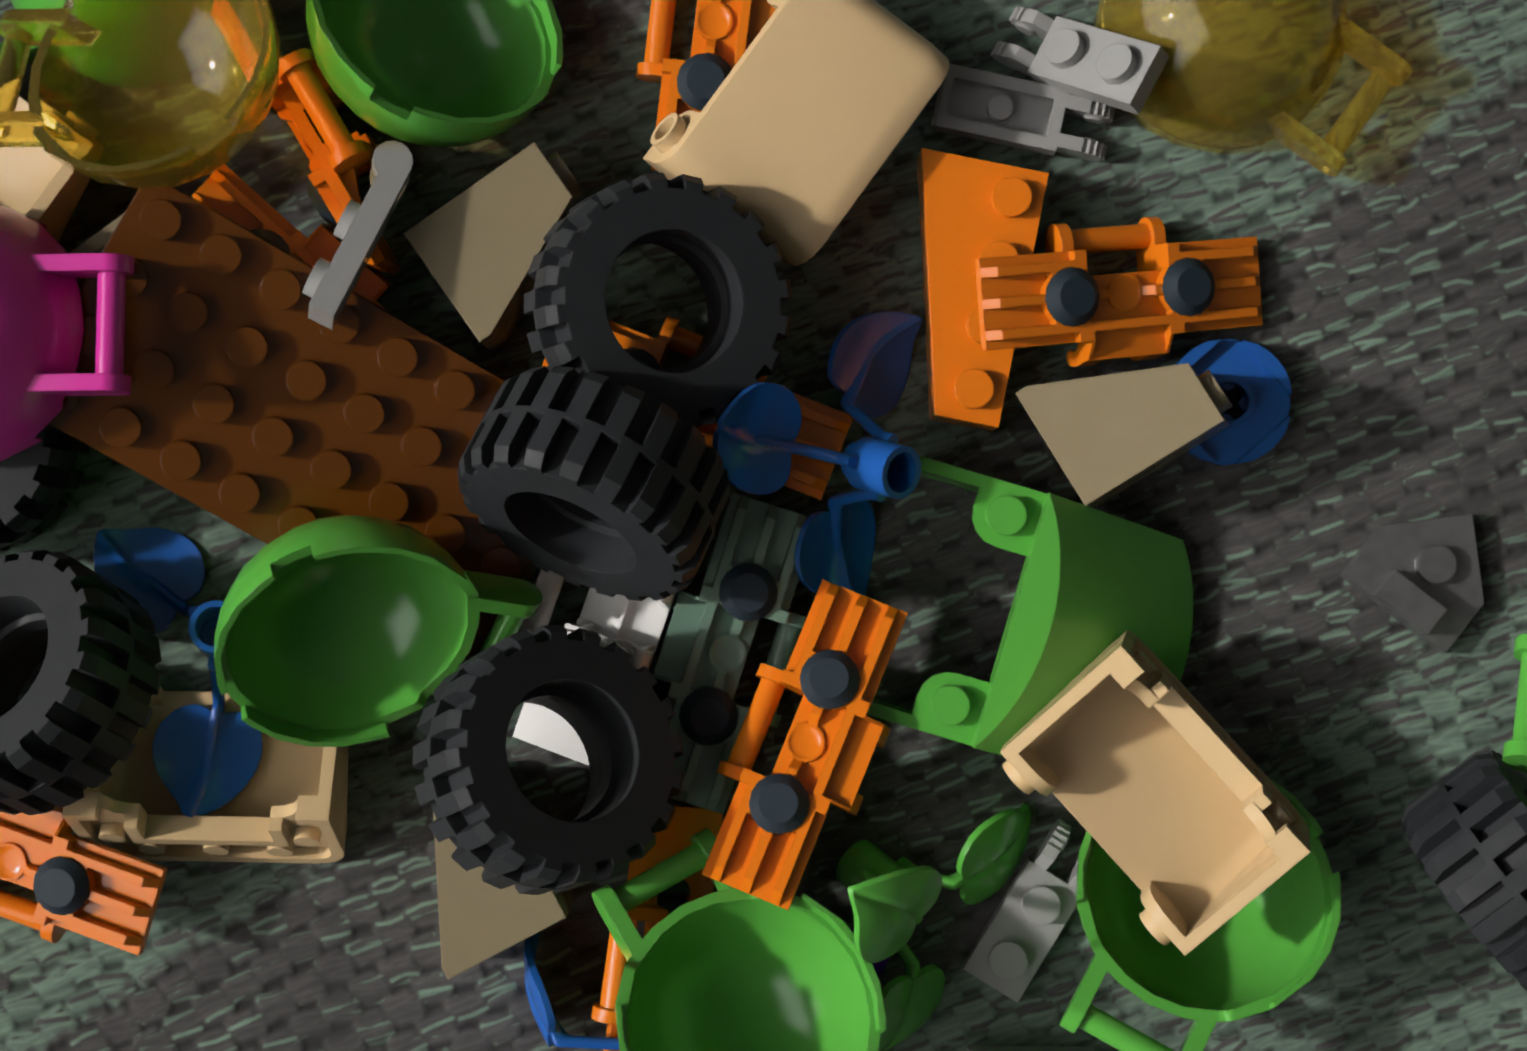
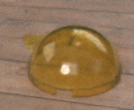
[0,0,280,190]
[1095,0,1413,177]

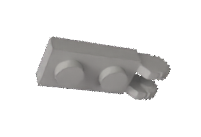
[990,6,1170,115]
[930,63,1115,162]
[962,819,1079,1003]

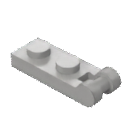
[302,141,413,330]

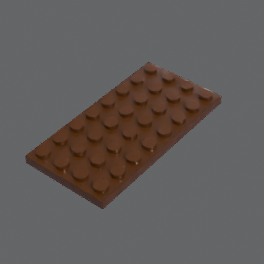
[49,172,536,657]

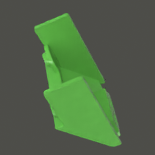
[868,456,1194,756]

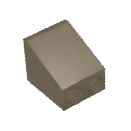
[403,143,583,354]
[1015,363,1233,507]
[433,773,577,980]

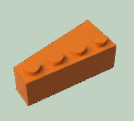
[917,148,1049,432]

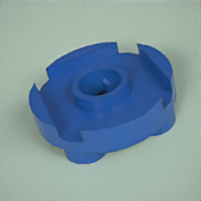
[1174,339,1292,466]

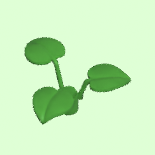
[836,802,1031,1051]

